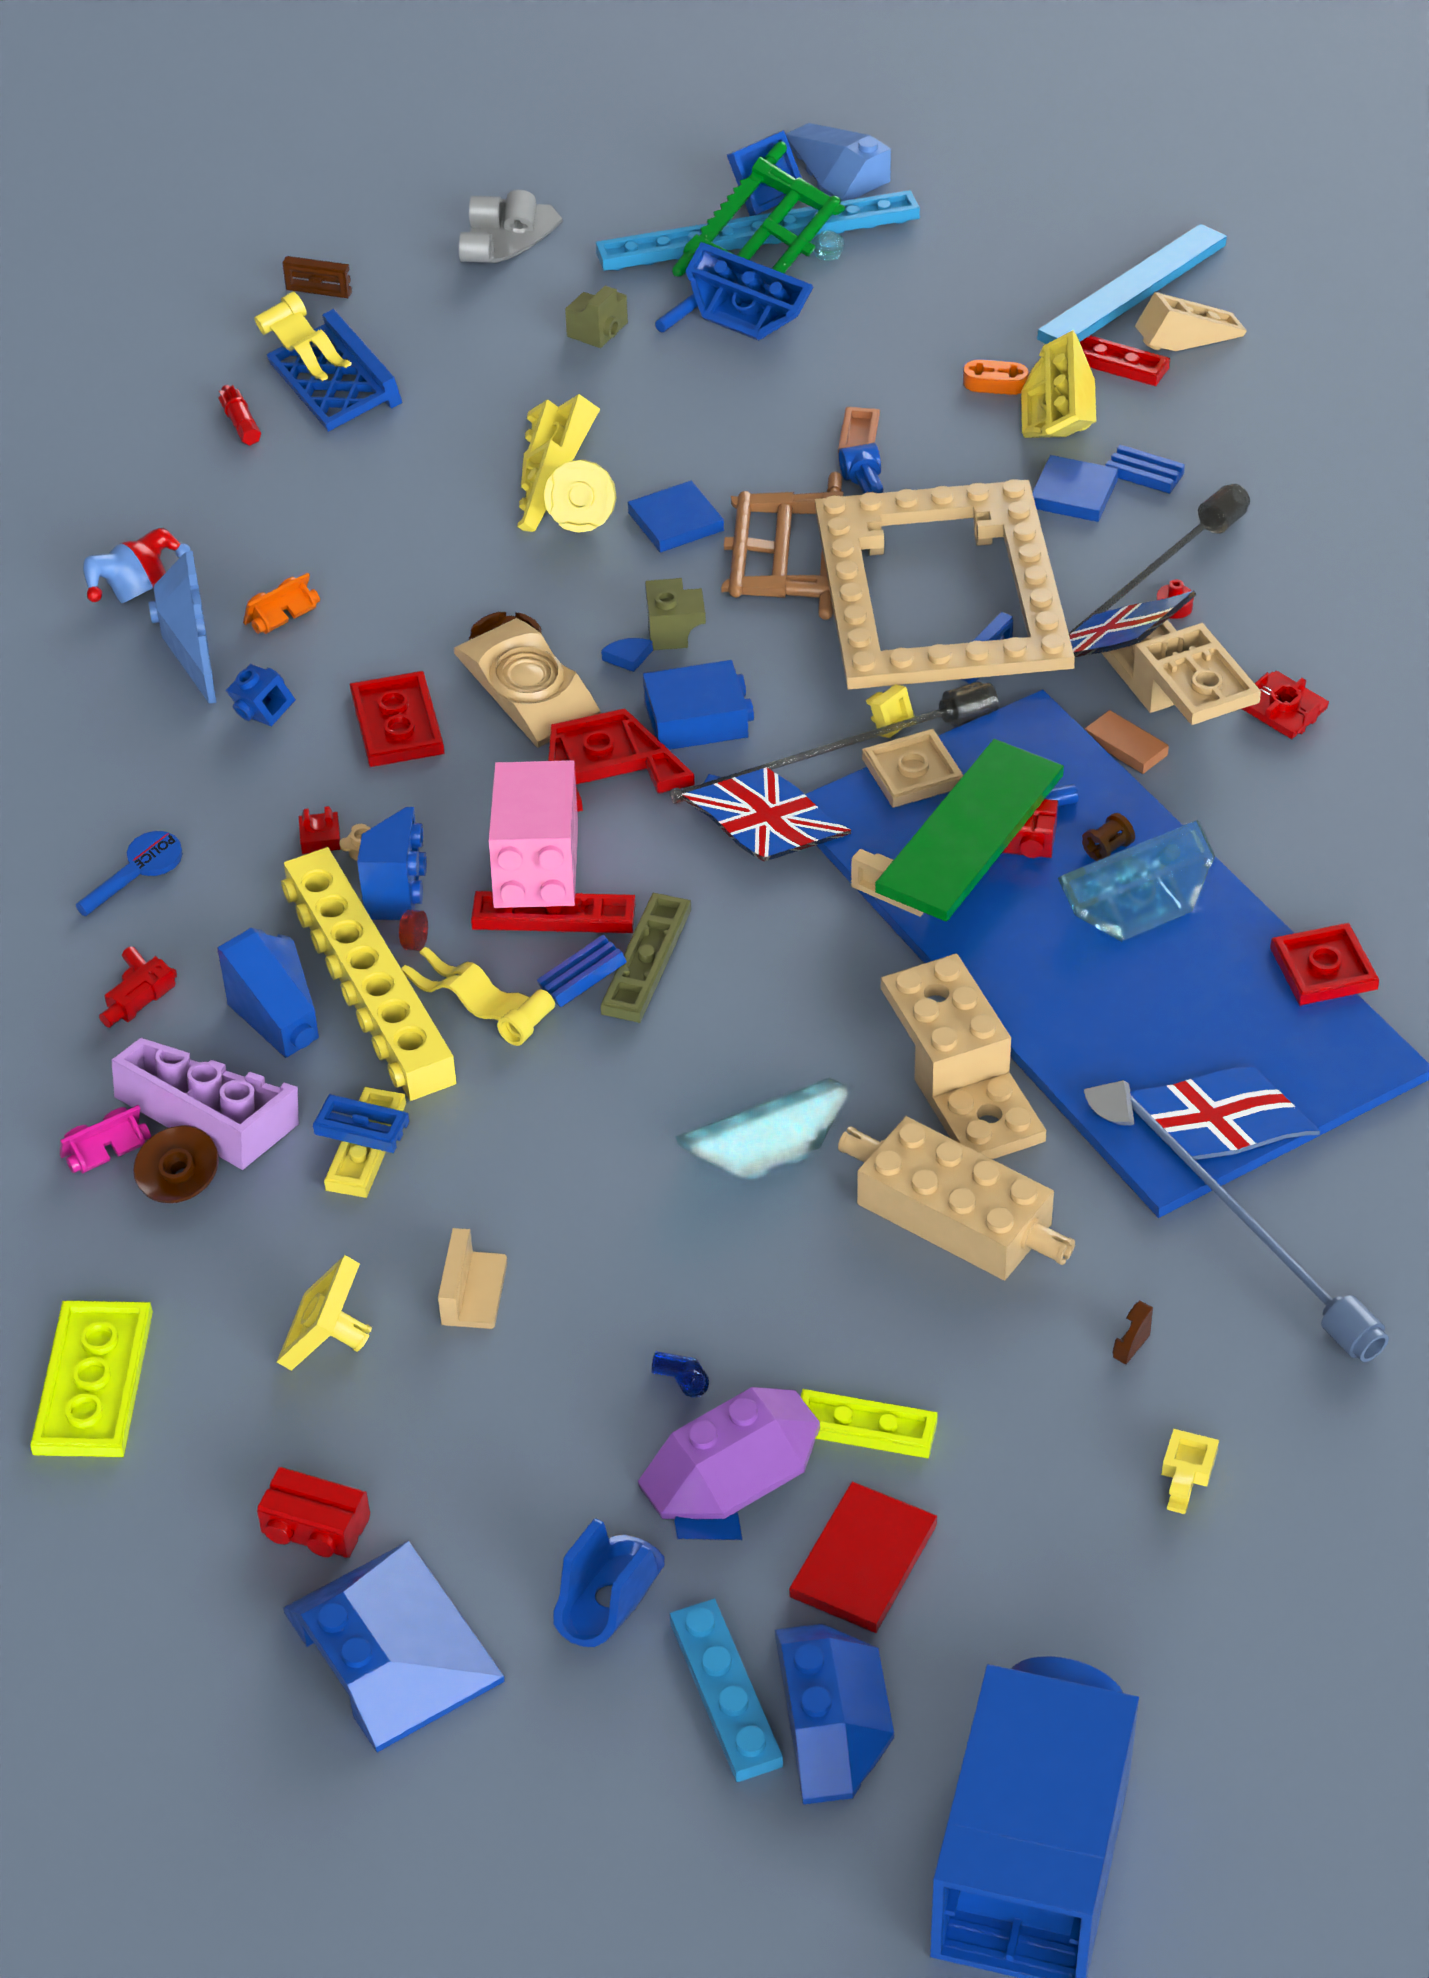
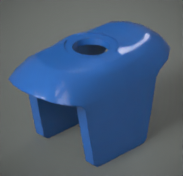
[553,1518,665,1648]

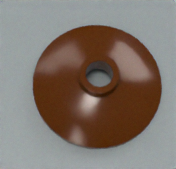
[134,1126,219,1203]

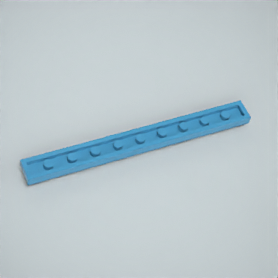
[596,190,920,271]

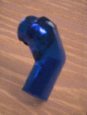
[652,1351,709,1398]

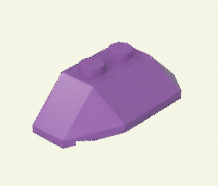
[638,1387,820,1519]

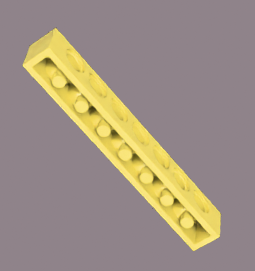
[281,847,457,1101]

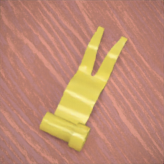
[254,291,352,381]
[401,947,555,1046]

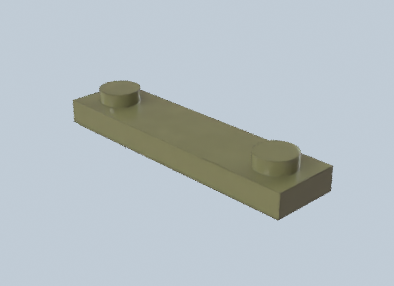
[601,892,691,1023]

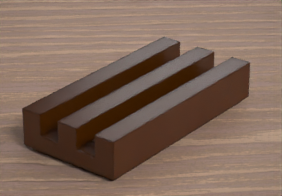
[282,256,352,298]

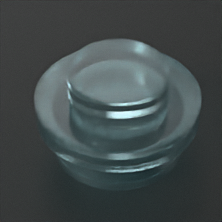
[812,231,845,261]

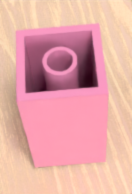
[489,760,578,908]

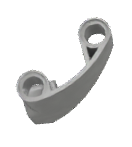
[459,190,563,263]

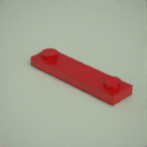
[471,891,636,933]

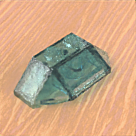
[1058,820,1215,942]
[675,1077,848,1179]

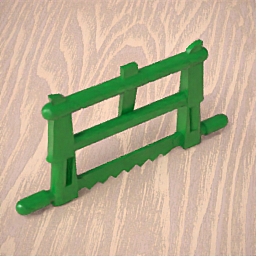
[672,141,845,277]

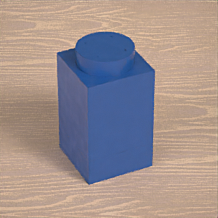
[930,1656,1139,1978]

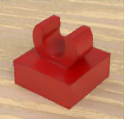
[299,806,341,854]

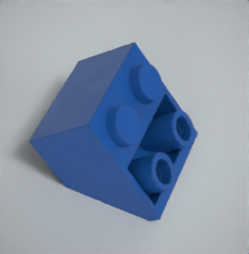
[357,807,427,920]

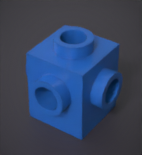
[226,664,296,727]

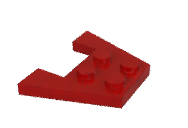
[548,708,695,812]

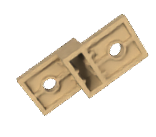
[1102,620,1261,725]
[881,953,1047,1159]

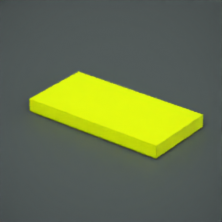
[30,1301,153,1457]

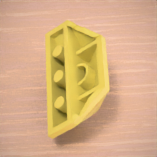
[1021,330,1096,438]

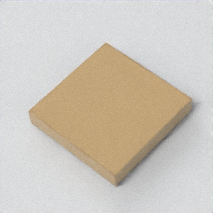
[862,729,963,808]

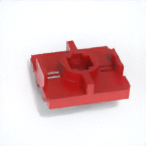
[1242,670,1329,739]

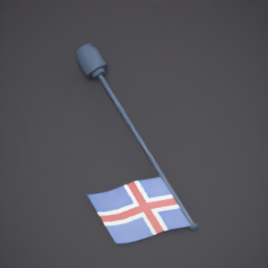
[1130,1067,1389,1362]

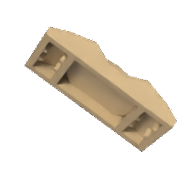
[454,618,601,748]

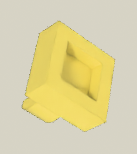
[866,684,915,738]

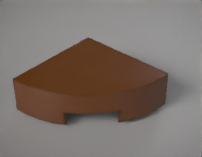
[1112,1300,1153,1364]

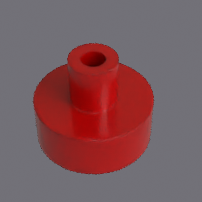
[1156,579,1194,619]

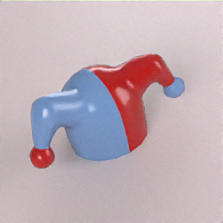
[83,528,191,603]

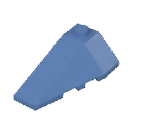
[786,123,891,201]
[149,551,216,704]

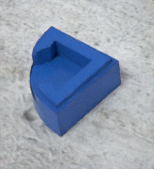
[601,638,653,672]

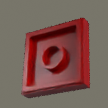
[1270,922,1380,1006]

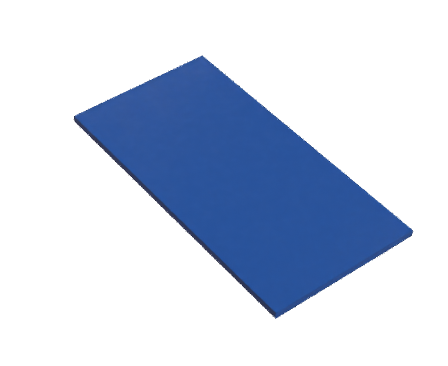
[805,690,1429,1218]

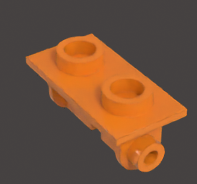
[243,573,320,634]

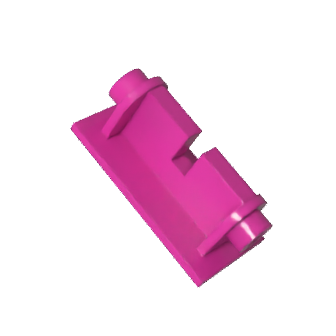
[60,1105,151,1174]

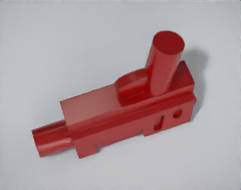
[99,947,177,1028]

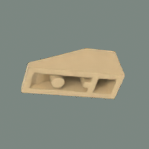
[1135,292,1247,351]

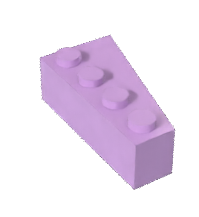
[112,1038,299,1170]

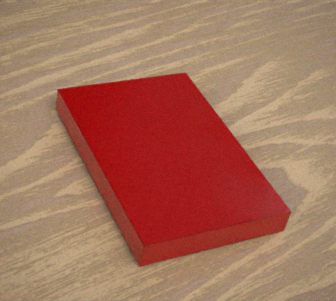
[350,671,445,767]
[789,1481,937,1633]

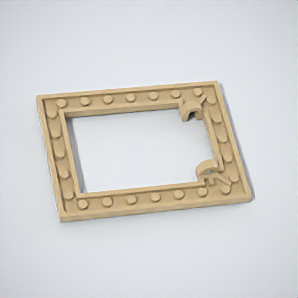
[815,479,1075,690]

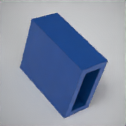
[643,660,754,750]

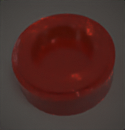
[399,910,428,951]

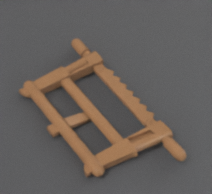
[721,471,844,620]

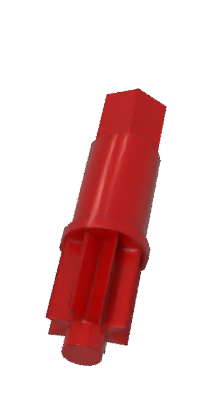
[218,385,261,446]

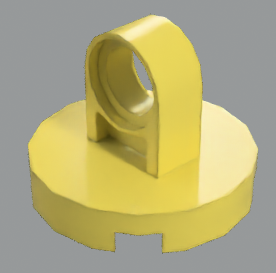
[544,459,617,533]

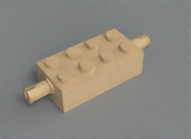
[838,1116,1075,1281]

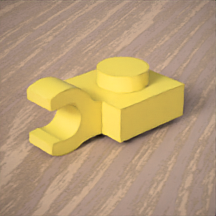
[1161,1429,1219,1514]

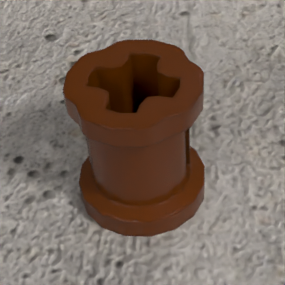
[1082,813,1135,863]

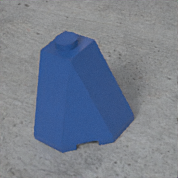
[217,928,319,1058]

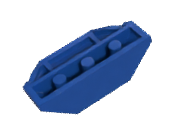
[685,242,813,341]
[775,1624,894,1805]

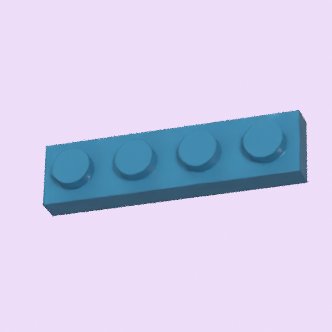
[669,1598,783,1783]

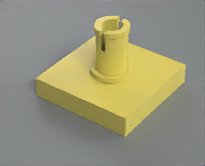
[277,1255,372,1371]

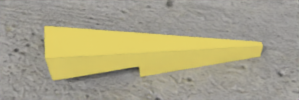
[517,394,600,532]

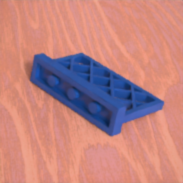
[266,309,403,432]

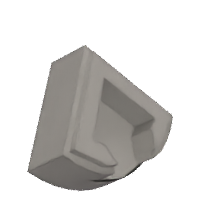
[1084,1080,1135,1125]

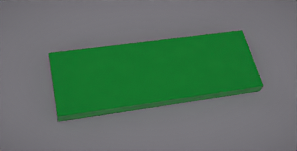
[875,739,1064,922]

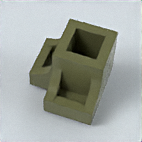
[565,285,628,348]
[645,578,706,651]

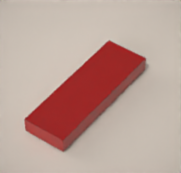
[1080,335,1170,386]

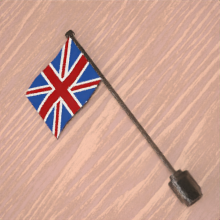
[670,681,999,862]

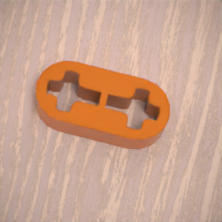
[963,360,1029,395]

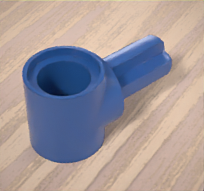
[839,443,884,494]

